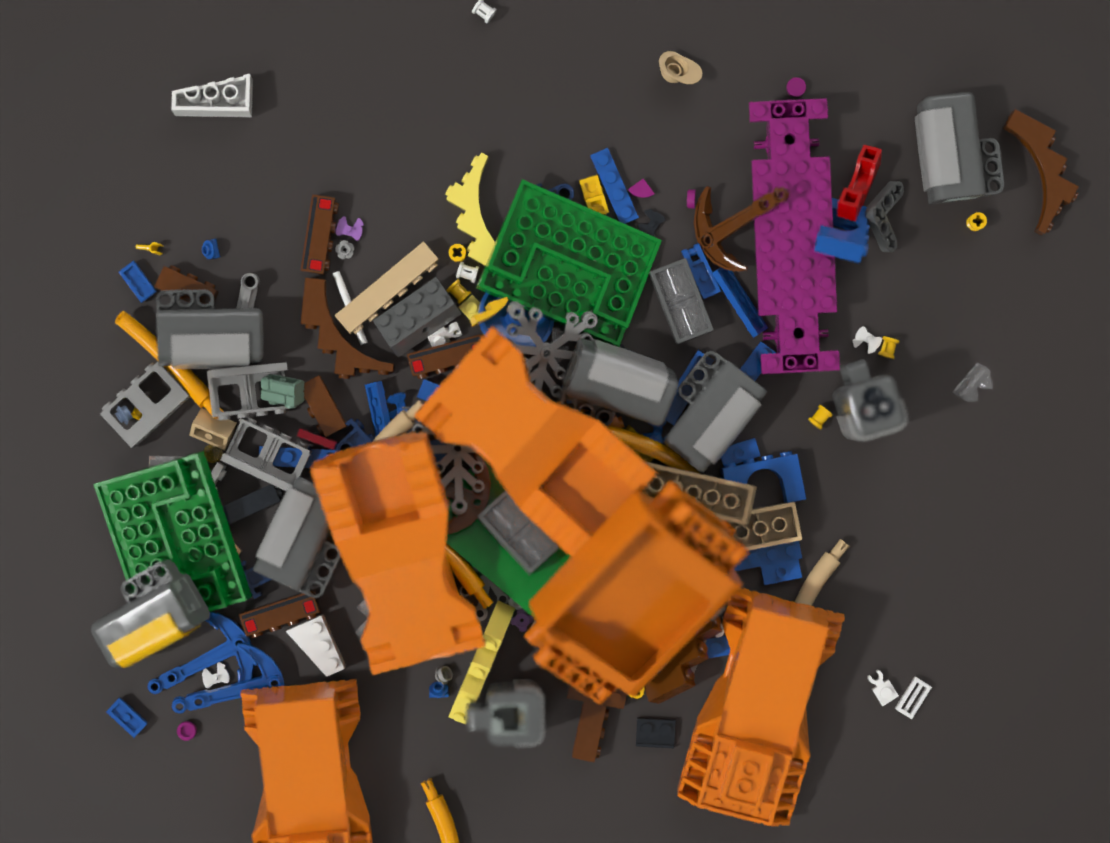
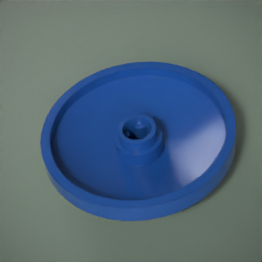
[478,293,554,347]

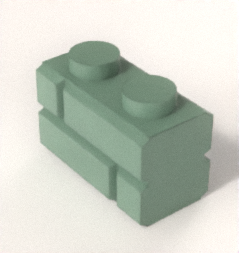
[261,374,304,408]

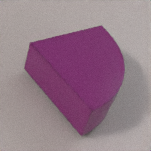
[628,178,654,198]

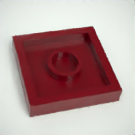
[297,429,339,450]

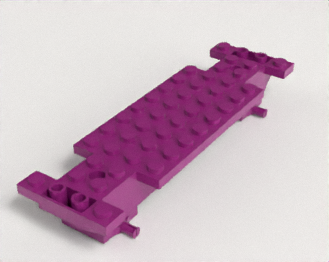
[749,98,840,374]

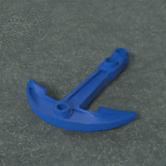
[148,612,254,694]
[172,643,284,713]

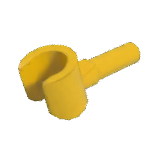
[136,242,164,255]

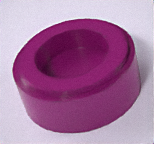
[786,77,806,97]
[687,189,696,209]
[177,721,197,741]

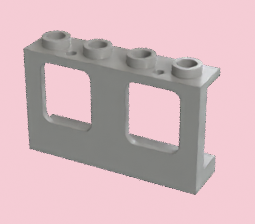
[100,362,190,449]
[207,362,290,420]
[221,417,312,491]

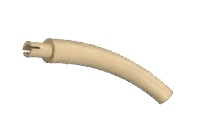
[373,400,422,442]
[795,539,850,606]

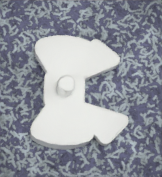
[853,326,882,354]
[202,662,230,689]

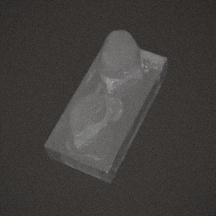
[953,363,993,402]

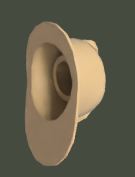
[659,51,703,84]

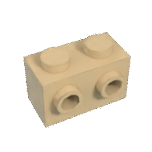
[189,408,237,450]

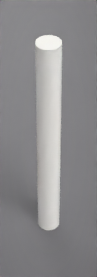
[333,271,367,345]

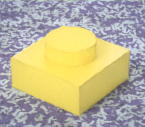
[458,294,480,320]

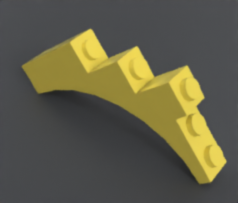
[445,153,495,266]
[448,601,515,724]

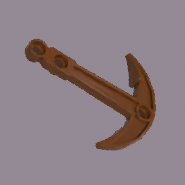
[694,186,790,271]
[440,453,491,535]

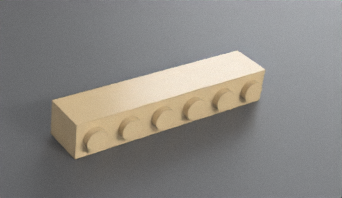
[335,241,438,334]

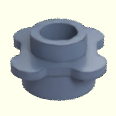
[115,405,132,425]

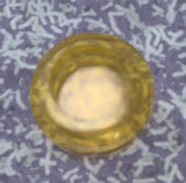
[204,444,223,463]

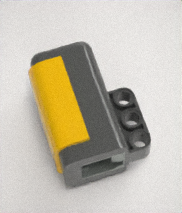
[91,559,210,668]

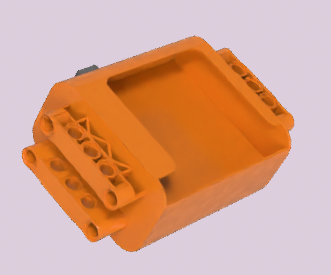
[524,481,749,705]

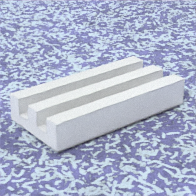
[895,677,932,719]

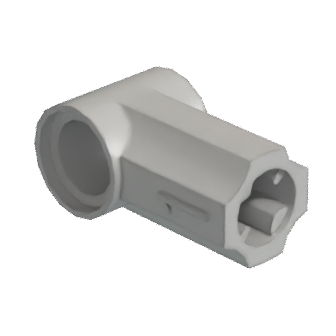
[236,273,260,308]

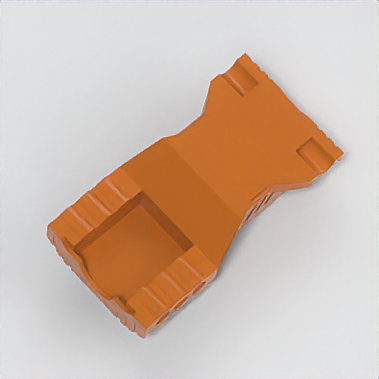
[414,327,659,557]
[311,432,486,675]
[677,588,845,826]
[240,679,373,843]

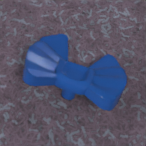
[386,392,409,419]
[642,420,666,443]

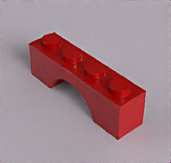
[837,144,882,222]

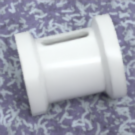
[472,0,497,23]
[456,262,479,283]

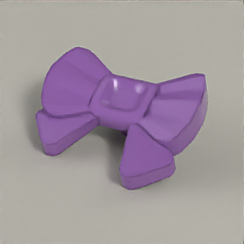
[336,216,364,241]

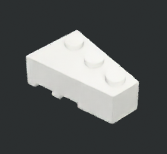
[286,614,346,677]

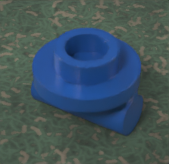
[202,239,220,259]
[429,682,449,698]

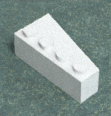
[172,74,253,117]

